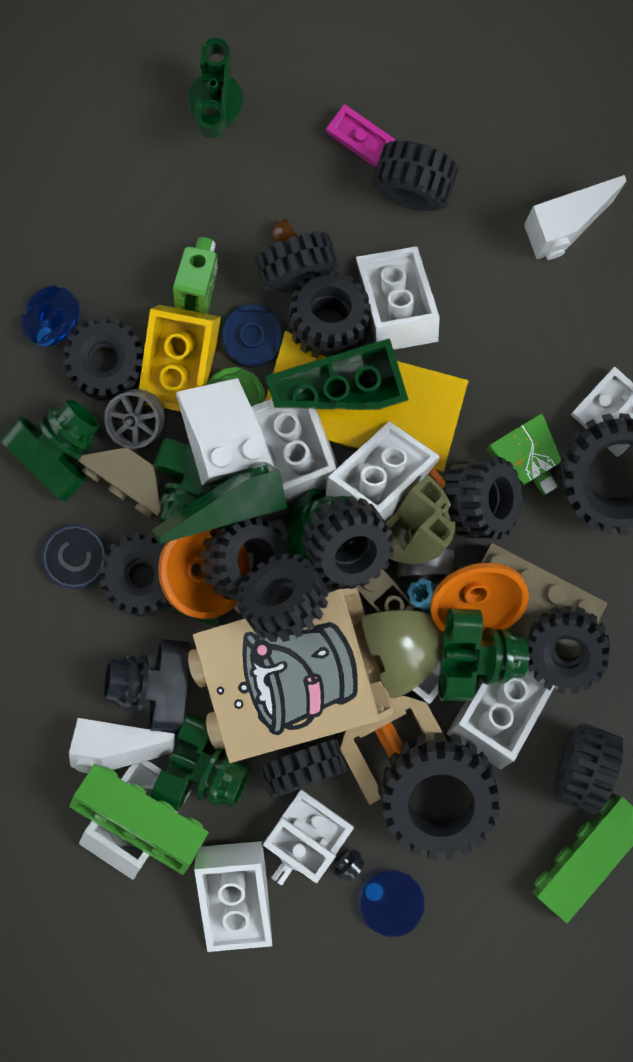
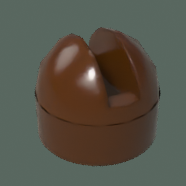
[272,218,297,243]

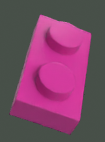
[326,104,395,167]

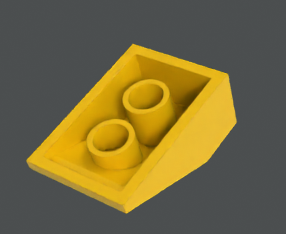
[137,305,221,412]

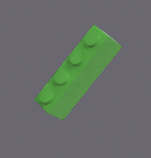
[69,764,209,875]
[532,794,633,923]

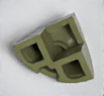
[386,474,455,564]
[361,610,444,698]

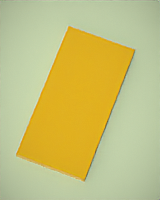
[265,331,469,473]

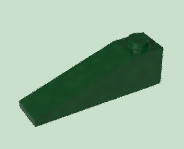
[265,338,409,410]
[152,462,287,544]

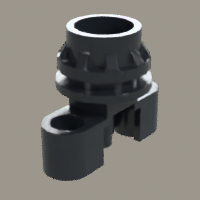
[103,639,192,736]

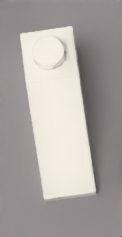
[69,718,175,773]

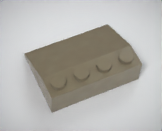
[479,543,608,690]

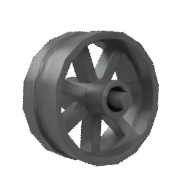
[104,388,166,449]
[397,549,455,581]

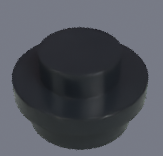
[335,849,365,881]

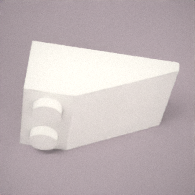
[524,175,626,260]
[356,246,440,350]
[176,378,271,486]
[251,399,339,504]
[325,421,440,522]
[447,669,555,770]
[79,760,192,880]
[194,841,272,952]

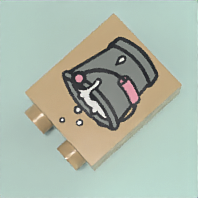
[188,587,394,763]

